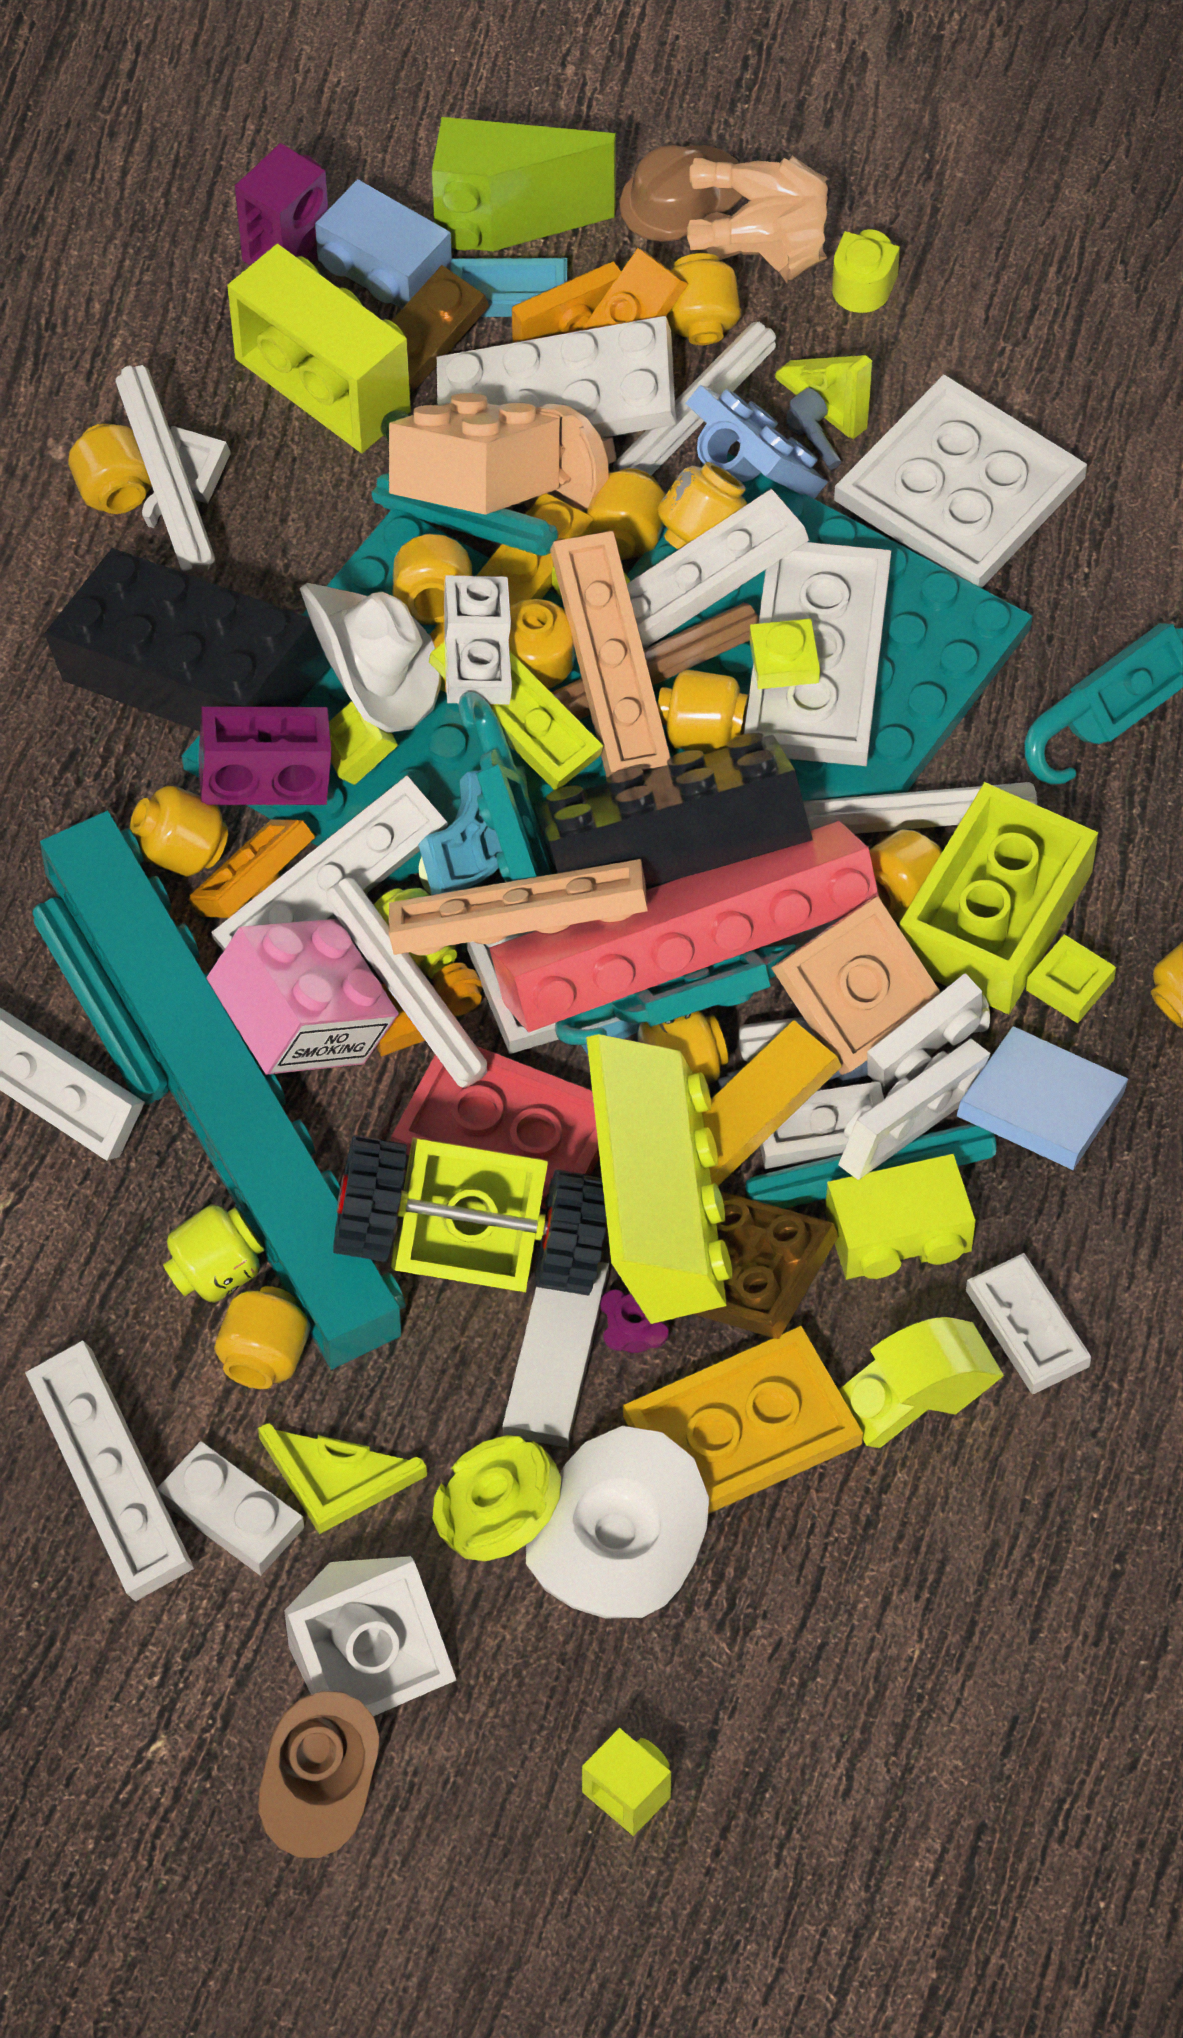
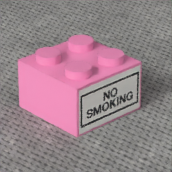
[206,919,399,1075]

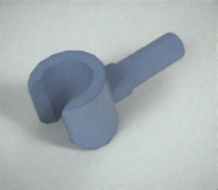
[786,388,841,470]

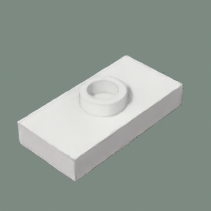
[966,1253,1091,1395]

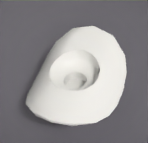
[300,583,441,733]
[526,1426,709,1619]

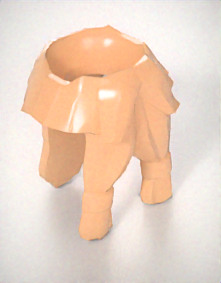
[687,155,828,284]

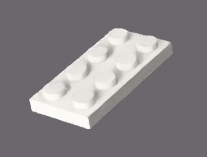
[436,316,676,438]
[744,542,891,766]

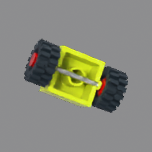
[333,1135,606,1296]

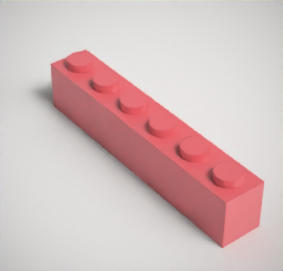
[489,821,879,1033]

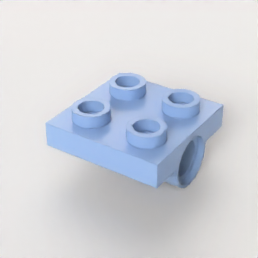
[685,385,828,499]

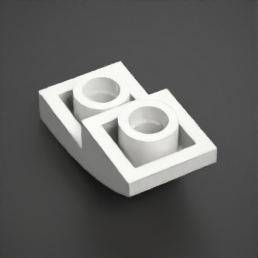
[444,575,512,705]

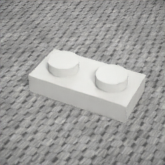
[867,973,982,1093]
[760,1081,884,1169]
[157,1441,304,1576]

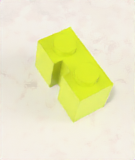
[825,1154,975,1280]

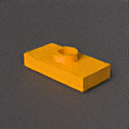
[581,248,688,331]
[512,262,621,343]
[188,820,315,918]

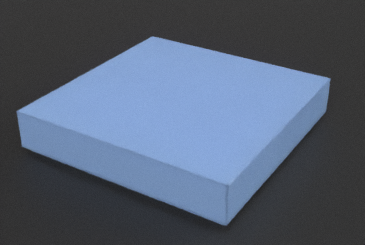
[957,1026,1128,1170]

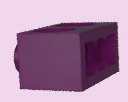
[235,143,328,266]
[198,707,331,805]

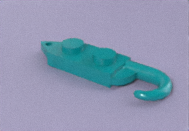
[1024,623,1183,785]
[458,692,555,882]
[555,944,796,1045]

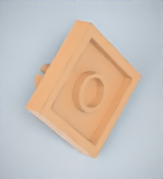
[771,896,941,1075]

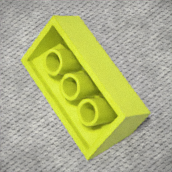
[586,1034,732,1324]

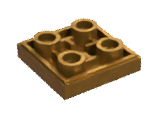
[694,1191,838,1339]

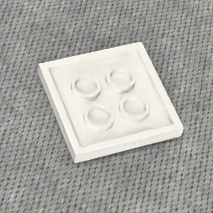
[834,374,1087,588]

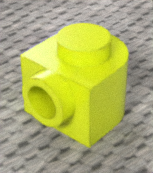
[832,229,900,313]

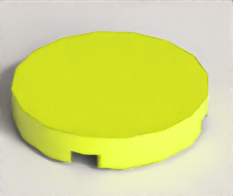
[432,1435,561,1561]

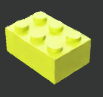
[227,243,411,454]
[899,782,1098,1015]

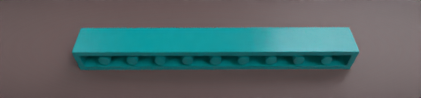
[40,810,406,1370]

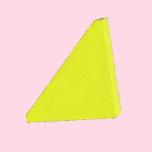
[775,355,872,439]
[258,1423,427,1534]

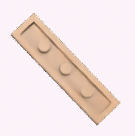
[550,531,670,777]
[389,859,647,955]

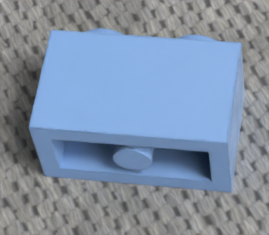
[315,179,452,309]

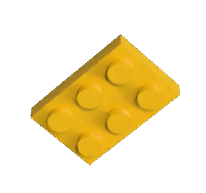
[623,1326,863,1514]

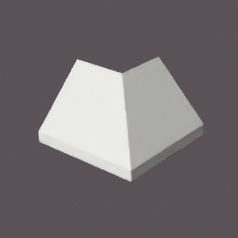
[284,1556,456,1716]

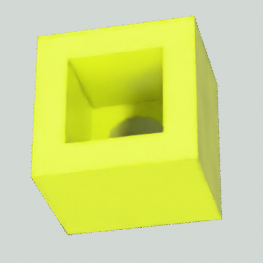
[582,1728,671,1836]

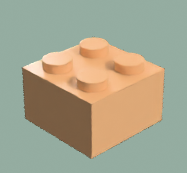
[389,393,560,515]

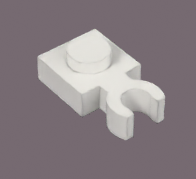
[142,426,231,528]

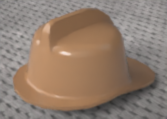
[619,145,743,242]
[258,1691,380,1858]

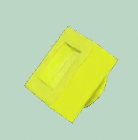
[749,618,820,689]
[329,701,398,785]
[1026,934,1116,1023]

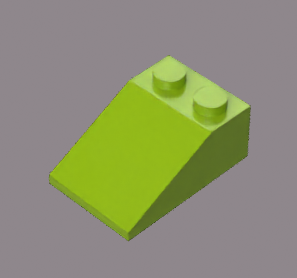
[432,117,616,252]

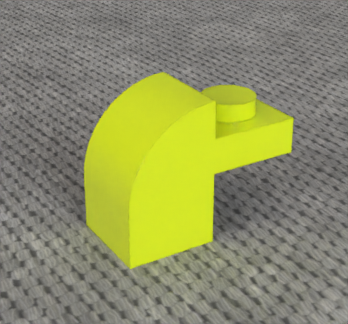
[838,1317,1004,1448]

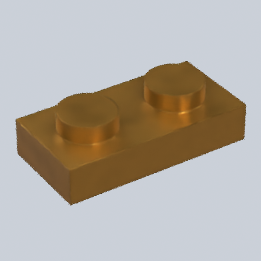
[392,265,489,392]

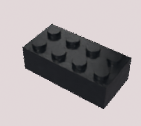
[44,548,328,732]
[533,733,813,889]

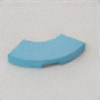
[418,766,528,895]

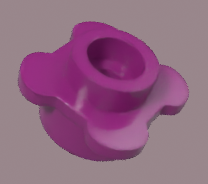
[600,1290,669,1353]

